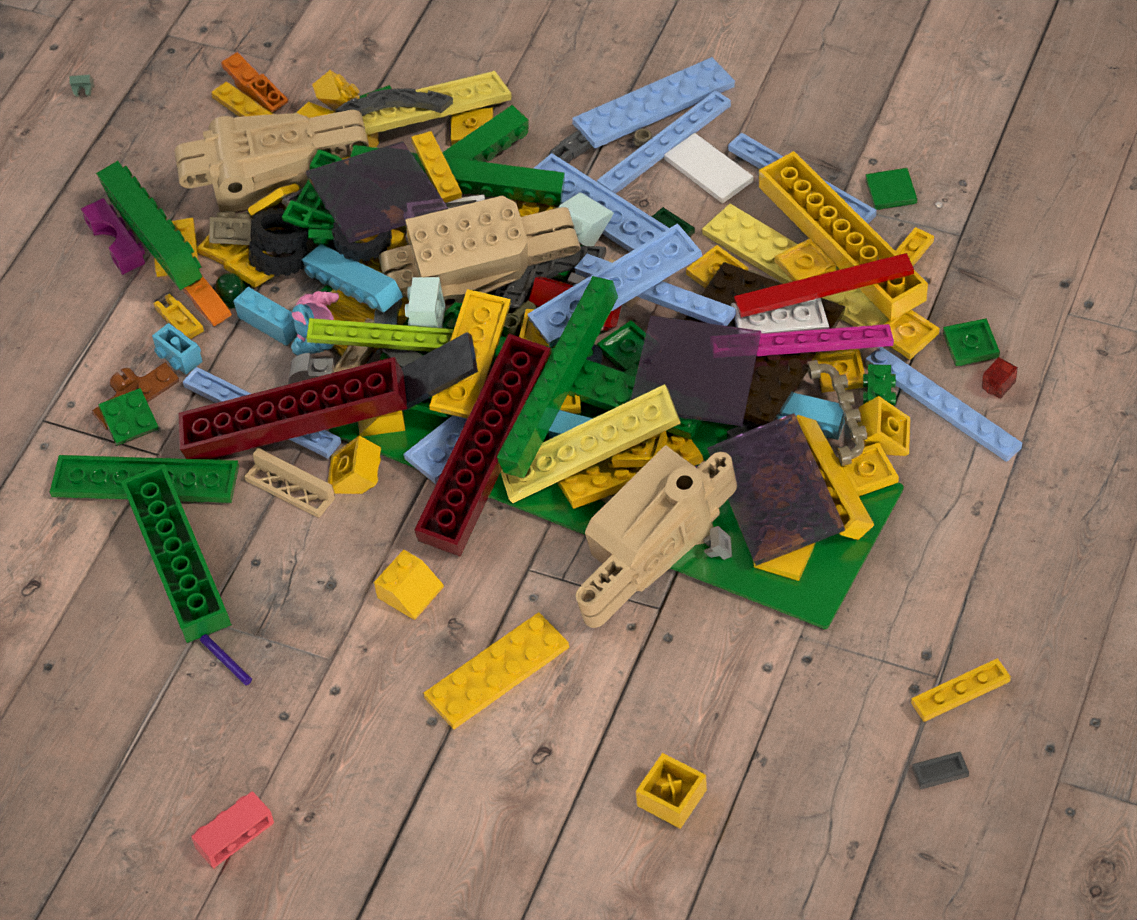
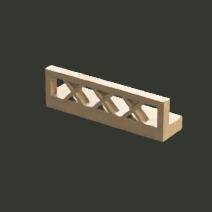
[244,448,335,518]

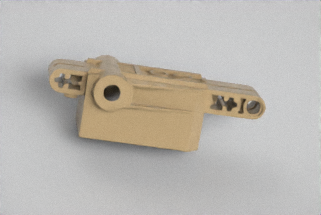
[174,110,369,212]
[378,196,581,310]
[575,445,737,628]

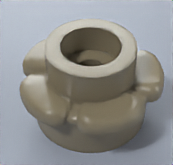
[633,129,653,147]

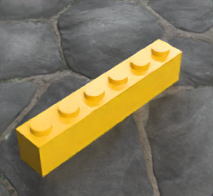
[783,415,874,540]

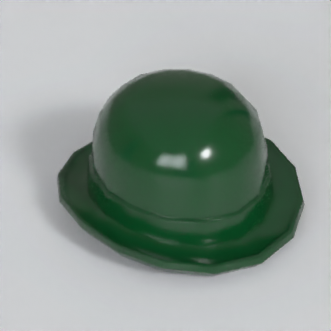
[212,273,252,309]

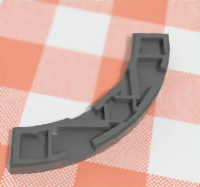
[336,88,453,116]
[502,246,607,312]
[374,299,423,368]

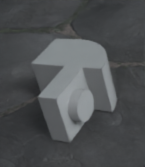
[288,353,335,384]

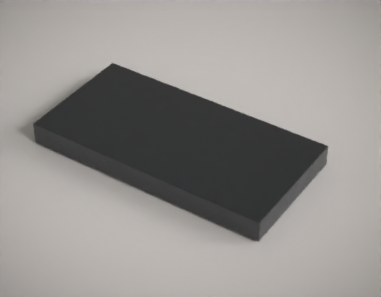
[401,332,478,412]

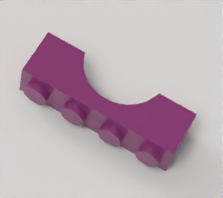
[81,198,145,275]

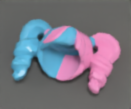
[291,291,339,356]

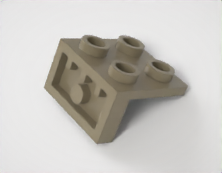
[209,211,254,245]

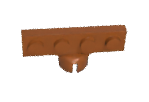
[92,362,179,430]

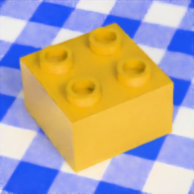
[636,753,707,829]

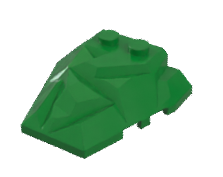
[282,149,388,232]

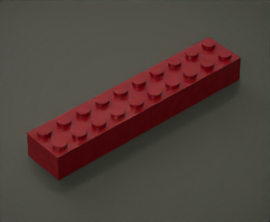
[414,334,552,557]
[178,357,407,460]

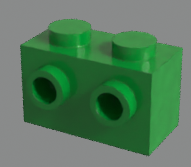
[863,364,896,406]

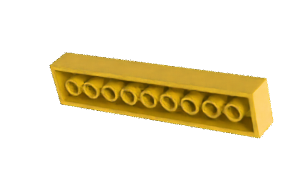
[759,151,928,321]

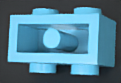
[152,323,202,375]

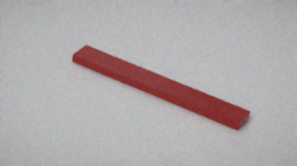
[734,253,914,318]

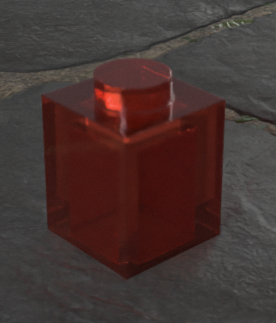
[982,357,1018,399]

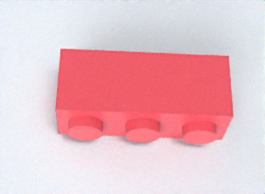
[191,791,274,869]

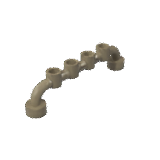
[807,360,867,466]

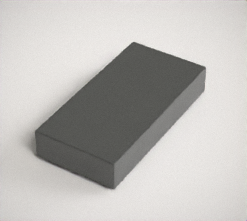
[912,751,969,790]

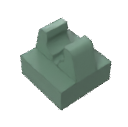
[69,75,94,97]

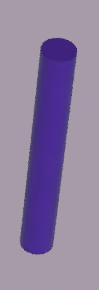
[200,634,252,686]

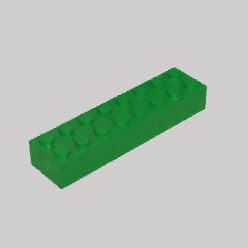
[96,160,202,290]
[121,464,232,643]

